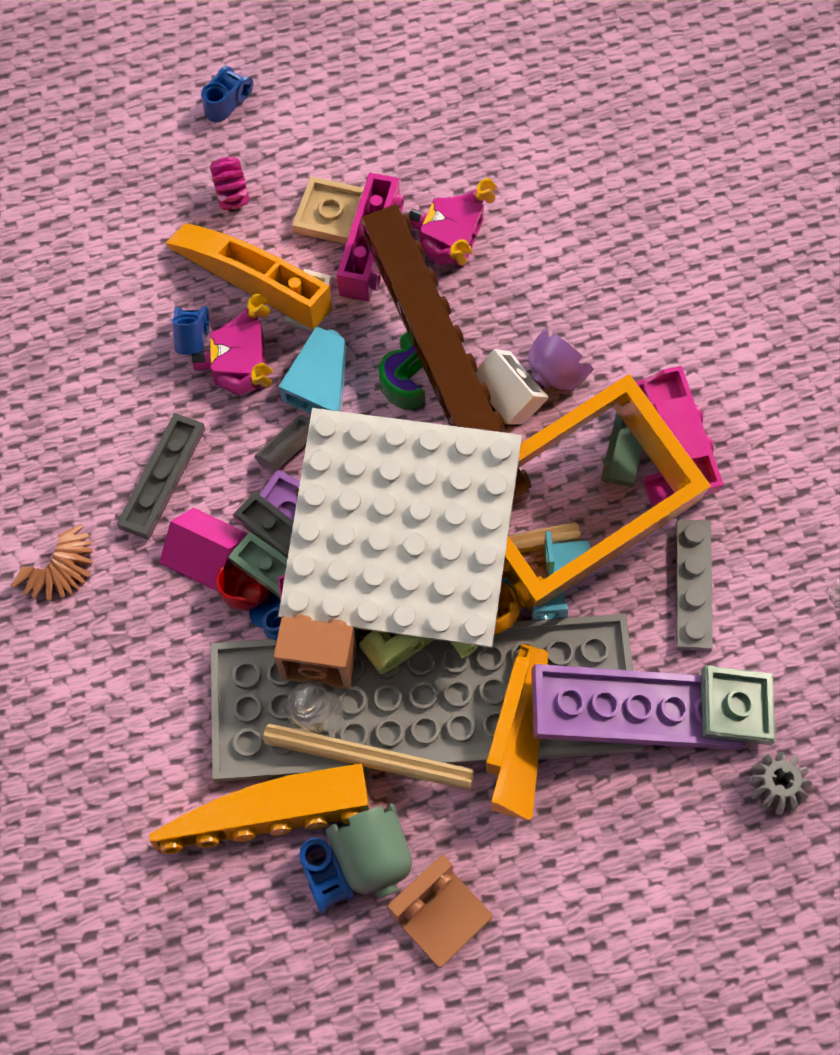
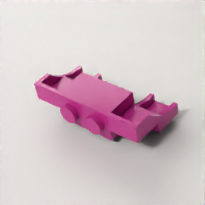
[622,366,724,508]

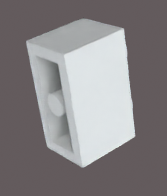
[475,349,549,425]

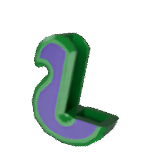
[378,331,425,410]

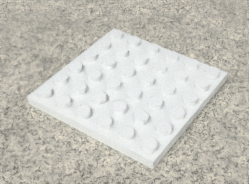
[279,408,522,648]

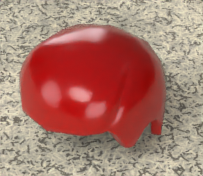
[215,566,270,611]

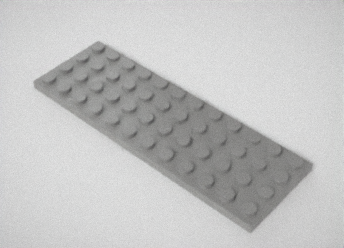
[211,614,643,783]

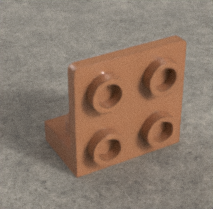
[387,854,493,968]

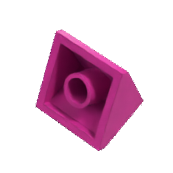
[159,507,248,592]

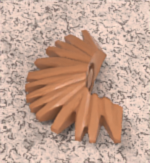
[11,524,93,600]

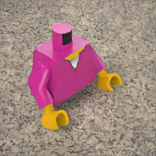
[409,178,498,267]
[192,294,273,396]

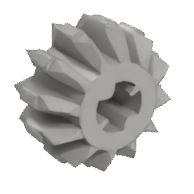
[748,751,812,815]

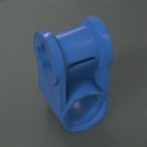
[201,65,253,122]
[171,306,210,355]
[299,837,355,914]

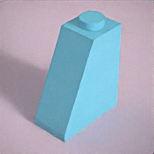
[279,326,347,414]

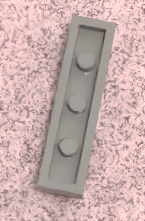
[676,519,713,652]

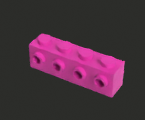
[337,172,404,301]

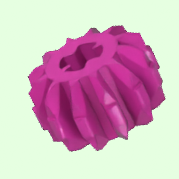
[210,156,249,210]

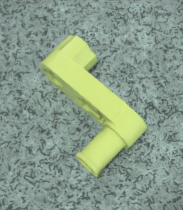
[359,631,478,674]

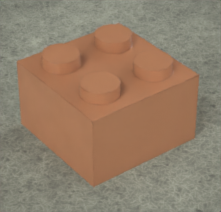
[274,614,358,690]

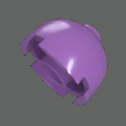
[528,328,594,391]

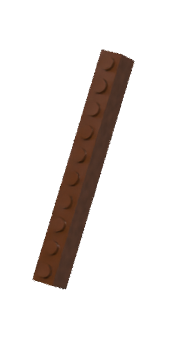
[361,204,532,505]

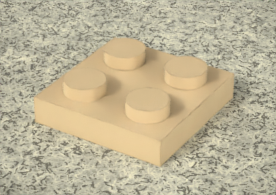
[292,176,364,244]

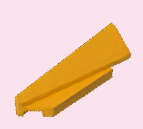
[486,644,548,821]

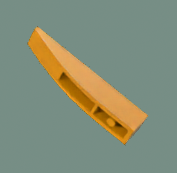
[166,223,332,331]
[149,763,370,854]

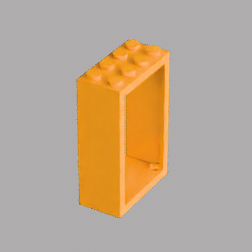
[502,373,711,613]

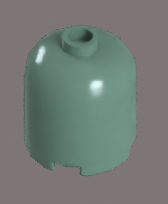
[326,803,412,899]

